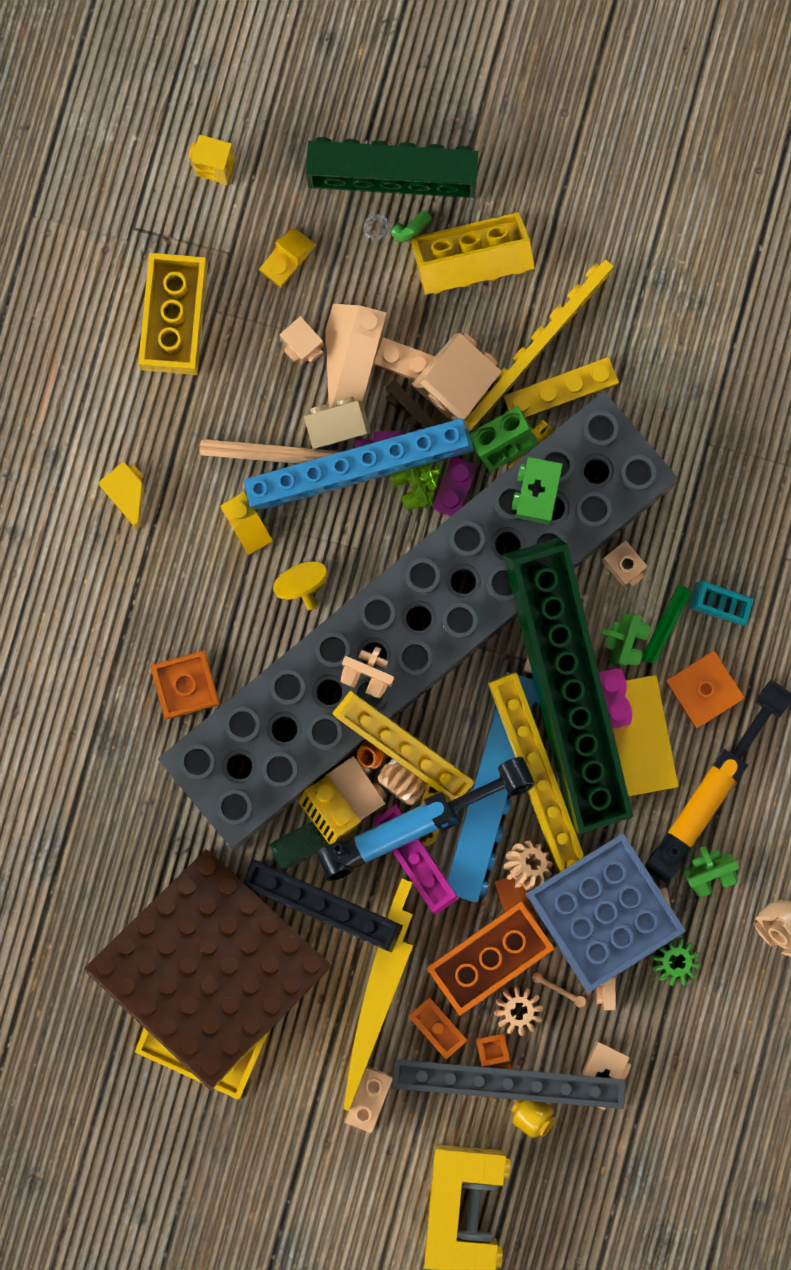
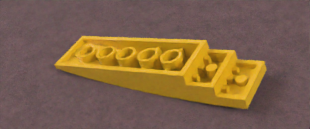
[343,879,413,1111]

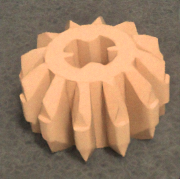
[377,759,427,805]
[503,840,553,891]
[494,986,543,1036]

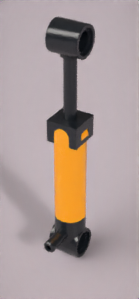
[644,679,791,884]

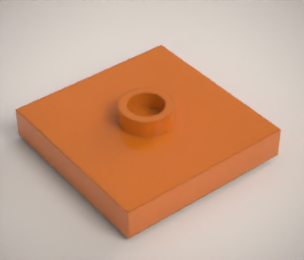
[150,650,220,720]
[665,651,745,729]

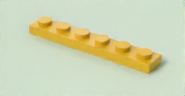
[332,690,475,801]

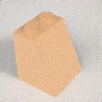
[411,333,501,421]

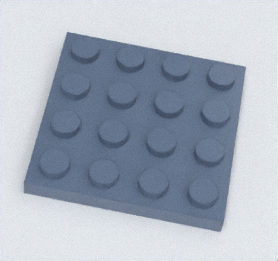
[525,833,686,994]

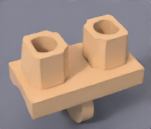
[340,647,394,699]

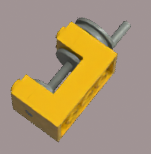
[424,1144,511,1270]

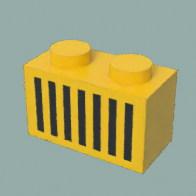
[299,776,361,845]

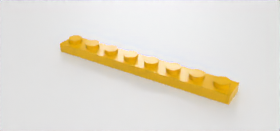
[464,259,614,433]
[488,672,584,873]

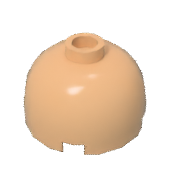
[755,900,791,956]

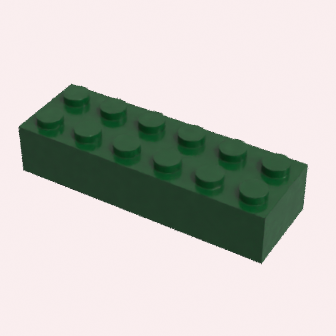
[306,137,478,198]

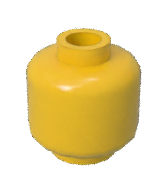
[511,1100,556,1138]

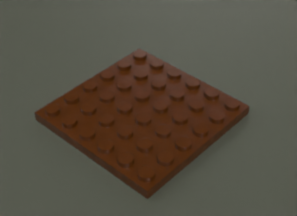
[84,849,332,1091]

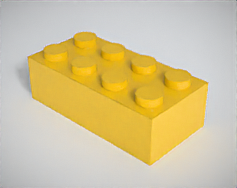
[138,253,208,375]

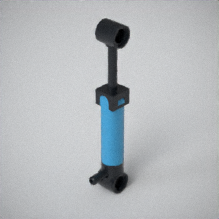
[317,757,535,881]

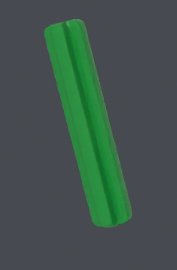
[642,585,691,664]

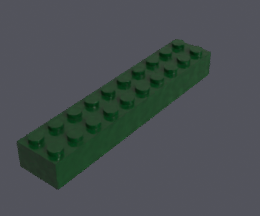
[503,538,634,834]

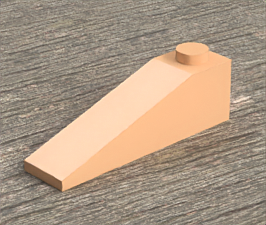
[325,304,387,409]

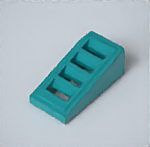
[688,581,754,626]

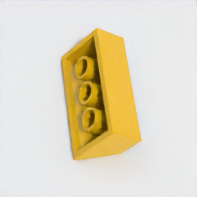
[411,212,535,295]

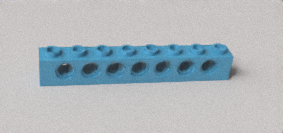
[243,418,474,511]

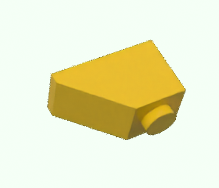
[98,461,144,530]

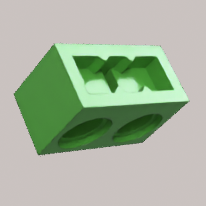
[470,406,539,472]

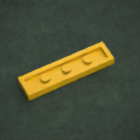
[503,357,619,418]

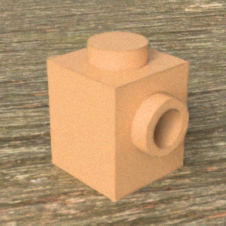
[279,316,324,365]
[602,540,648,587]

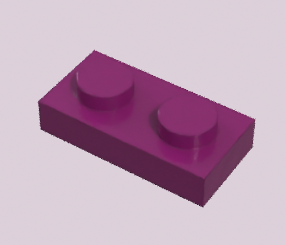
[432,457,478,517]

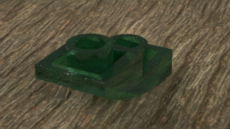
[269,822,329,870]

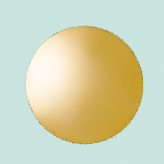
[273,562,327,610]

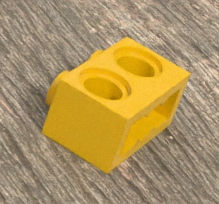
[188,134,236,185]

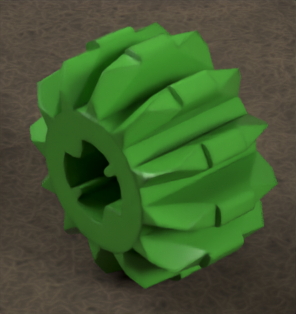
[652,937,701,986]

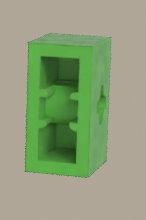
[511,457,562,525]

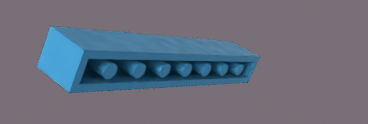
[447,672,539,903]

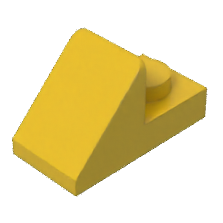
[259,227,316,288]
[220,492,273,555]

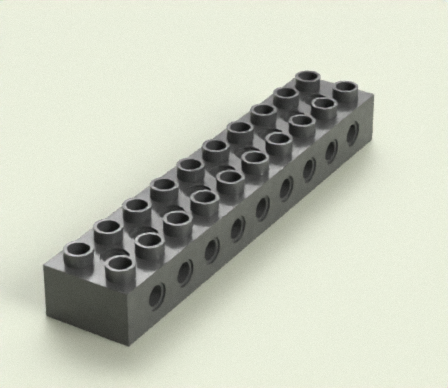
[158,391,678,850]

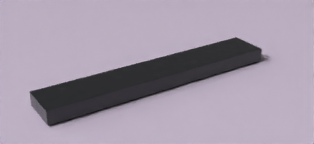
[244,859,403,952]

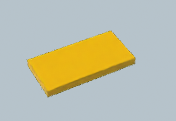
[613,675,679,796]

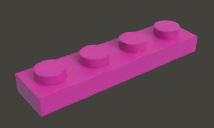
[373,805,459,915]

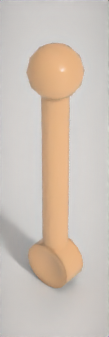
[532,972,586,1007]

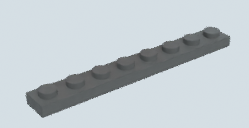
[392,1059,626,1109]

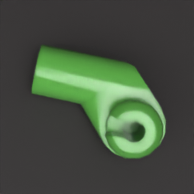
[391,210,432,242]

